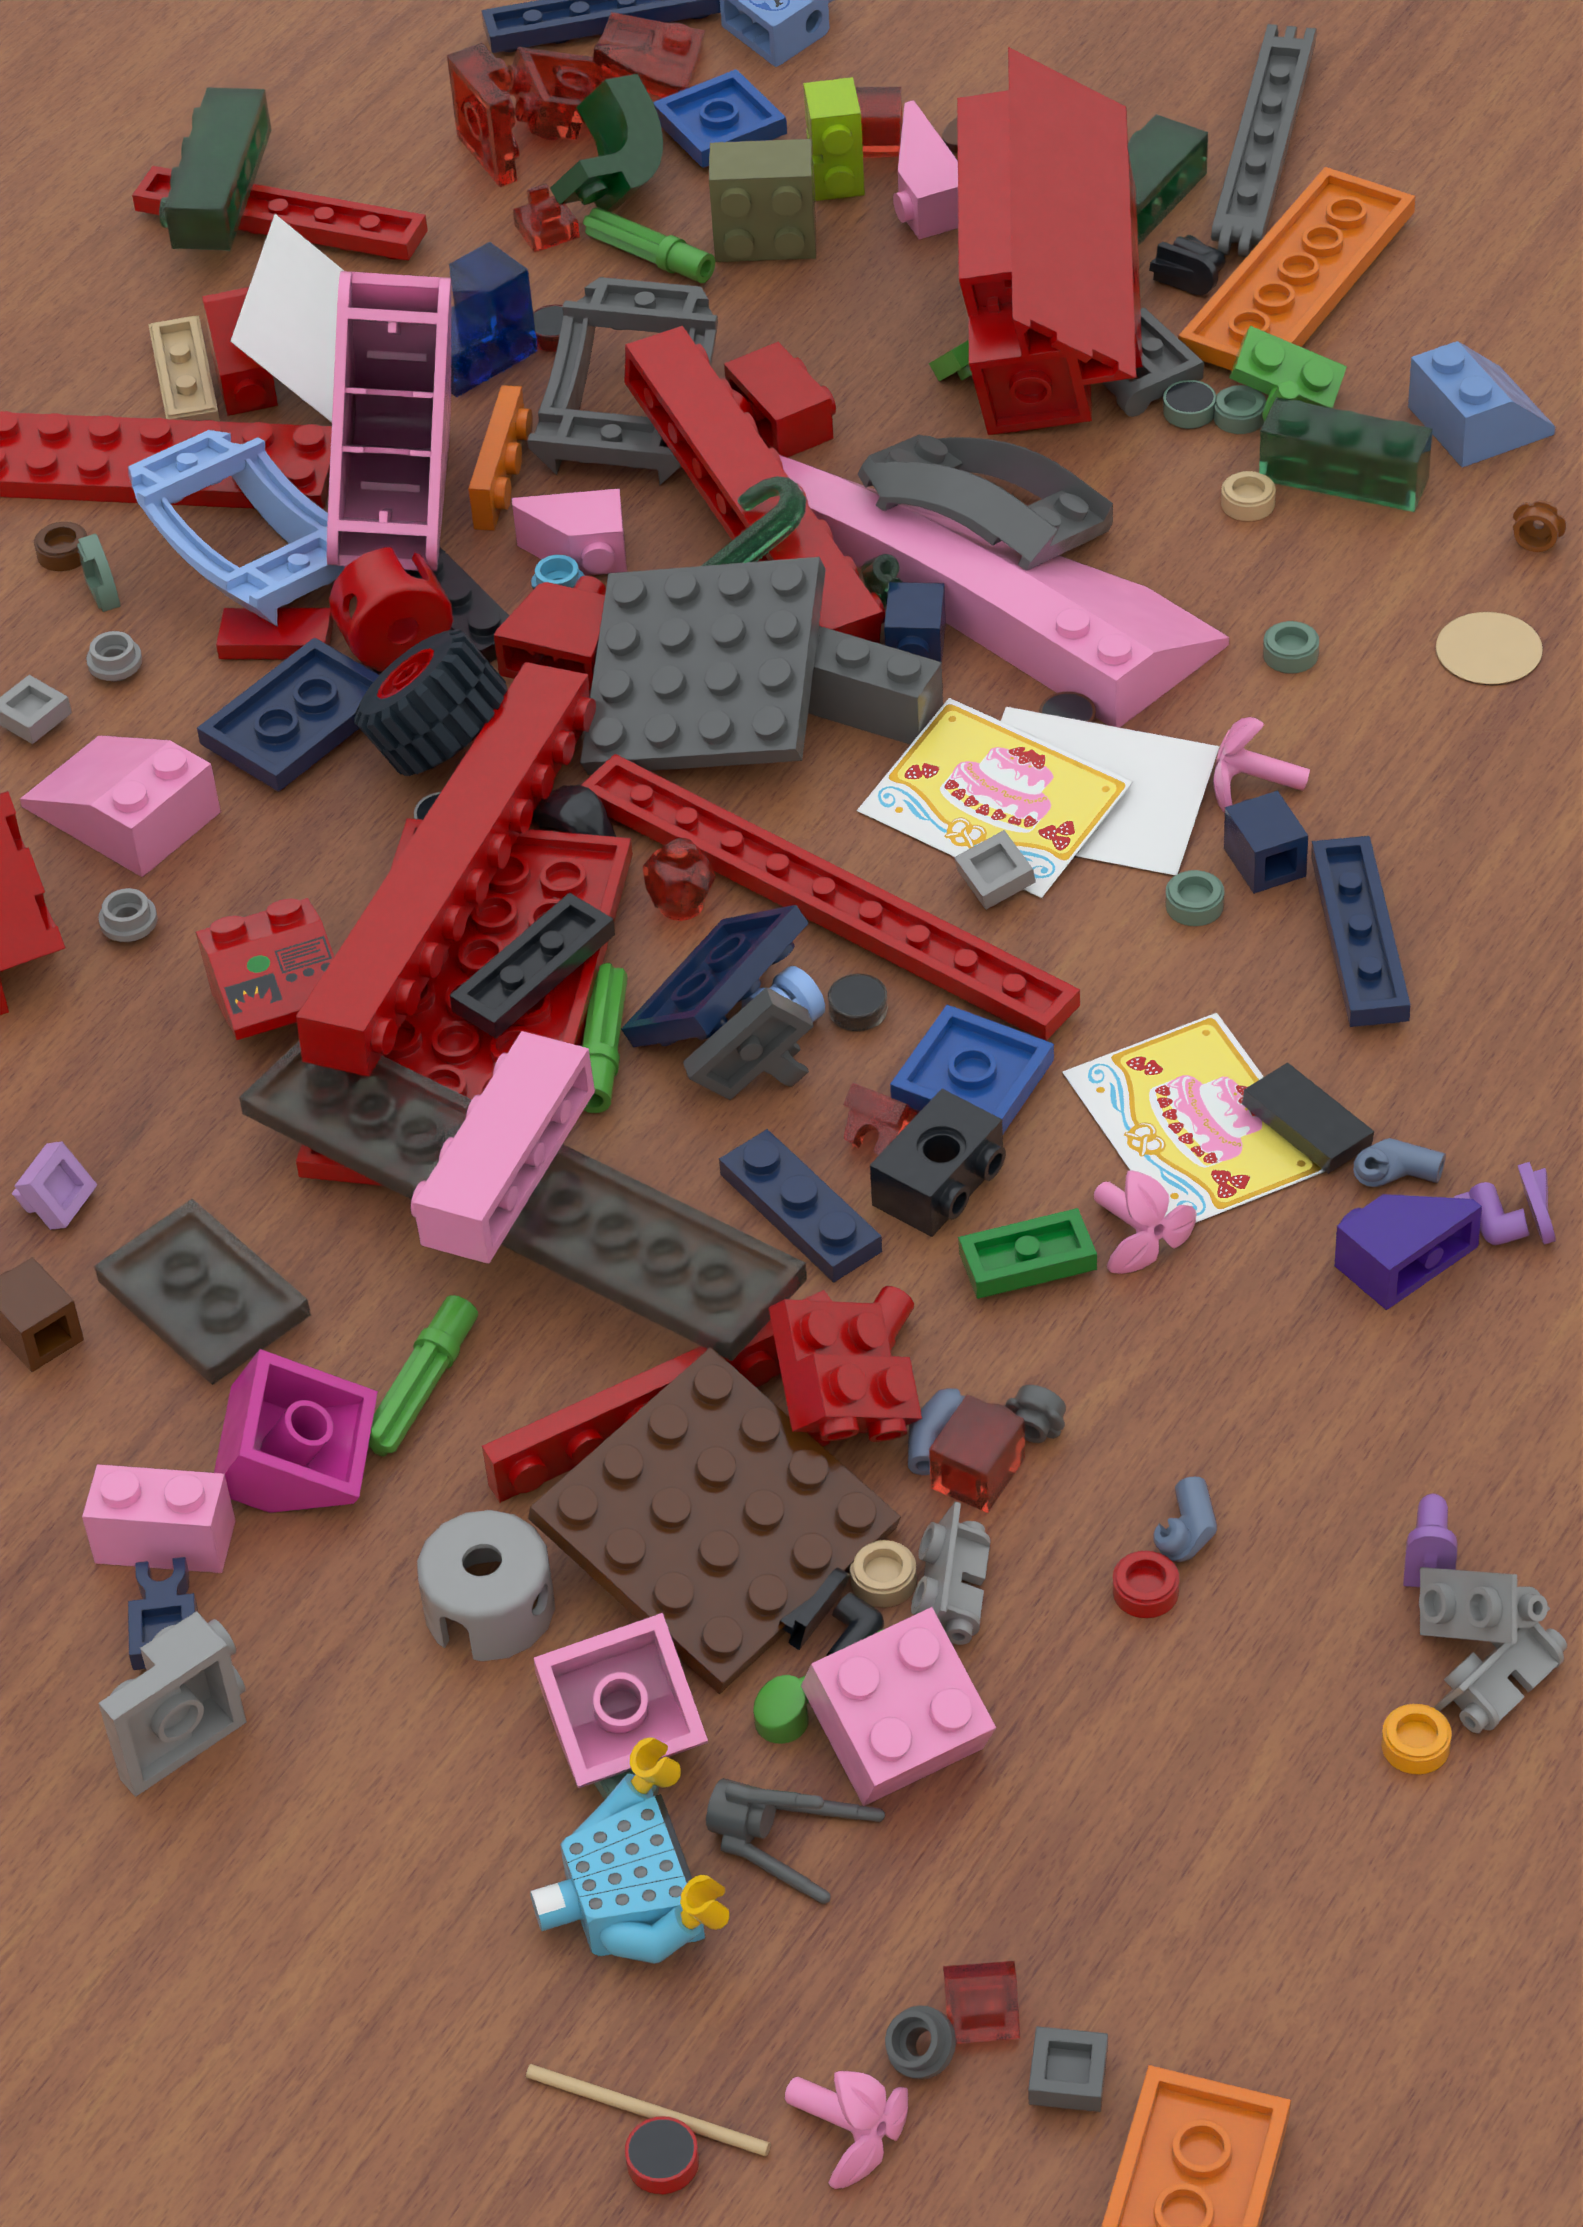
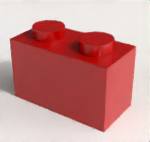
[724,341,836,458]

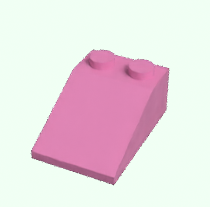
[20,736,221,877]

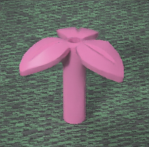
[1213,717,1310,812]
[1094,1170,1197,1274]
[785,2071,908,2189]

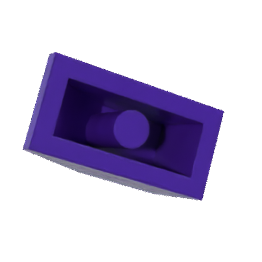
[1334,1194,1482,1310]

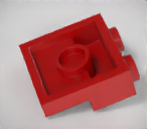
[768,1299,922,1442]

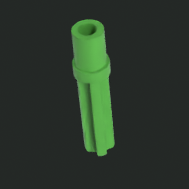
[583,207,715,283]
[582,963,628,1113]
[368,1295,478,1457]

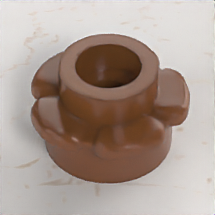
[1513,500,1566,552]

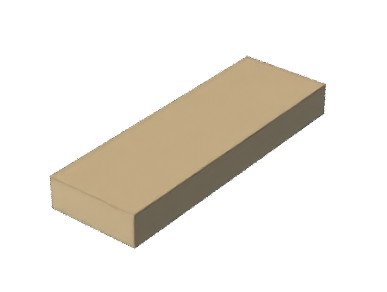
[148,316,220,421]

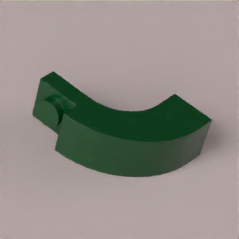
[550,74,663,212]

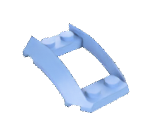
[128,430,346,626]

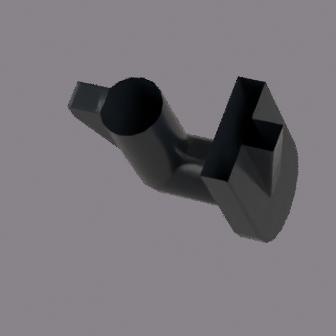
[1149,235,1226,295]
[779,1567,884,1656]

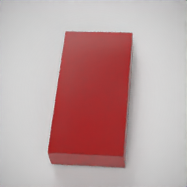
[216,608,334,659]

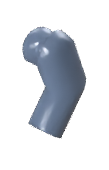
[1153,1476,1217,1562]

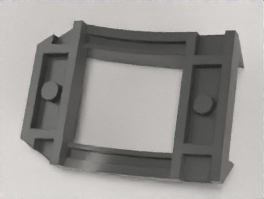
[528,277,718,486]
[857,434,1113,571]

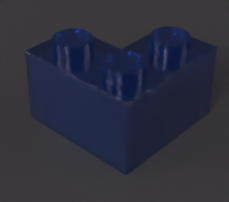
[449,242,538,397]

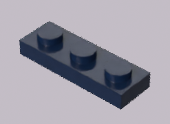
[719,1129,882,1283]

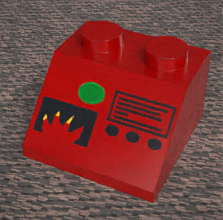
[195,898,334,1040]

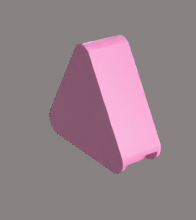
[327,271,451,571]

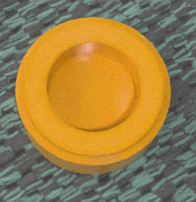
[1381,1704,1452,1775]

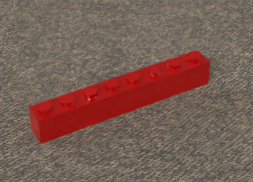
[624,326,885,644]

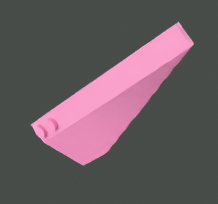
[779,455,1229,728]

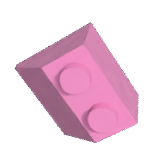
[534,1613,708,1789]

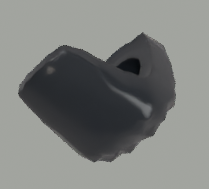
[532,785,616,837]

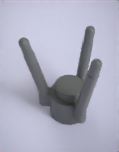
[706,1778,885,1904]

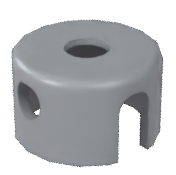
[417,1510,555,1661]

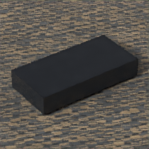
[1242,1062,1374,1174]

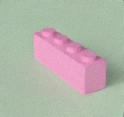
[411,1031,595,1264]

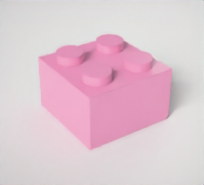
[801,1607,996,1806]

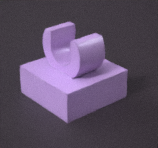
[12,1141,97,1230]

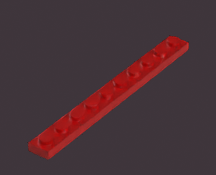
[581,754,1080,1041]

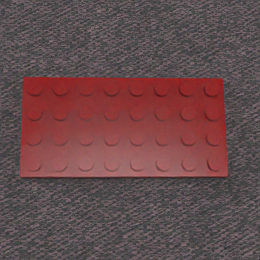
[296,818,633,1202]

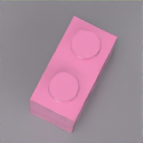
[82,1464,236,1573]

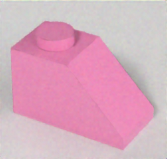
[512,489,627,576]

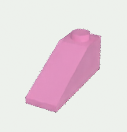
[893,100,958,239]

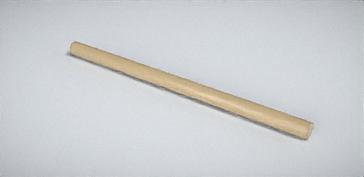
[526,2064,771,2157]

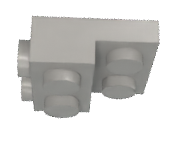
[98,1611,246,1797]

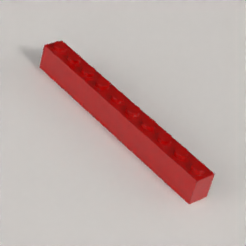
[296,662,596,1077]

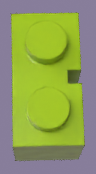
[803,77,865,201]

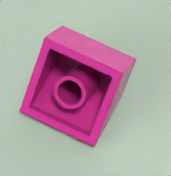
[214,1349,378,1513]

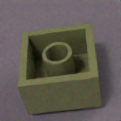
[709,139,816,262]

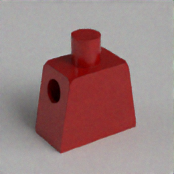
[494,576,606,695]

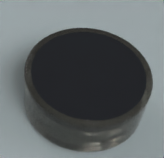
[828,974,888,1031]

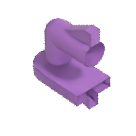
[1454,1162,1556,1245]
[1403,1494,1457,1587]

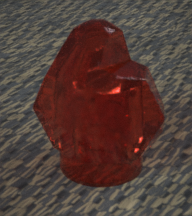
[643,838,716,921]

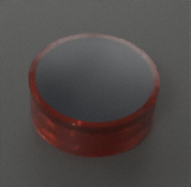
[527,304,563,352]

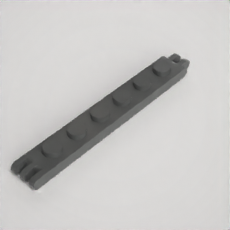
[1211,24,1317,257]

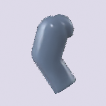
[1353,1138,1446,1187]
[908,1388,976,1475]

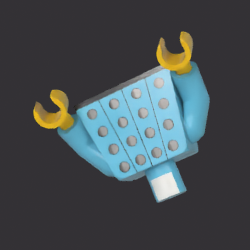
[530,1737,729,1964]

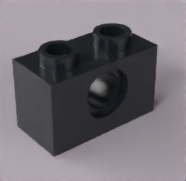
[870,1089,1006,1237]

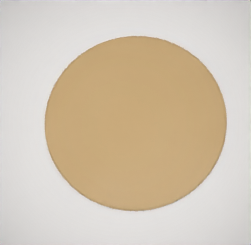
[1436,612,1543,684]

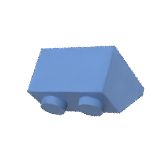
[1408,341,1555,468]

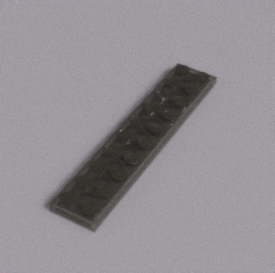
[239,1041,807,1361]

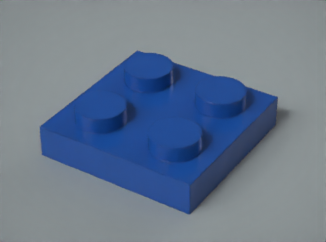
[653,69,787,168]
[890,1004,1054,1134]

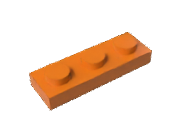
[468,385,533,531]

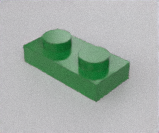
[958,1208,1097,1299]

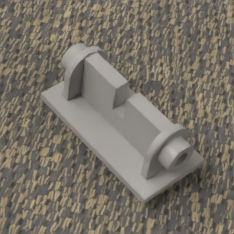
[911,1502,991,1645]
[1419,1567,1548,1644]
[1435,1607,1567,1733]

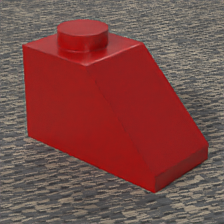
[202,287,278,416]

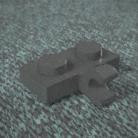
[683,987,814,1100]

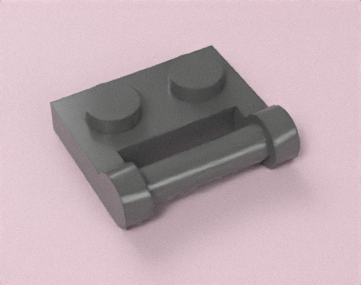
[1102,307,1204,417]

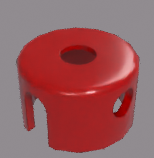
[329,547,453,671]

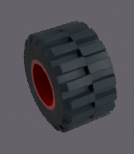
[354,629,507,776]

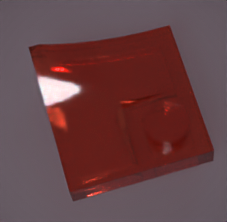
[593,12,705,98]

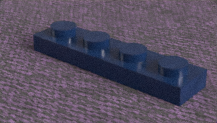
[1311,836,1411,1027]

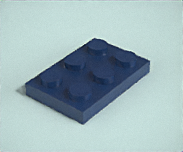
[197,637,379,792]
[621,905,809,1047]

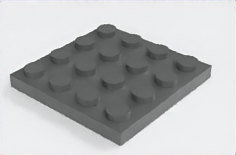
[580,557,826,775]

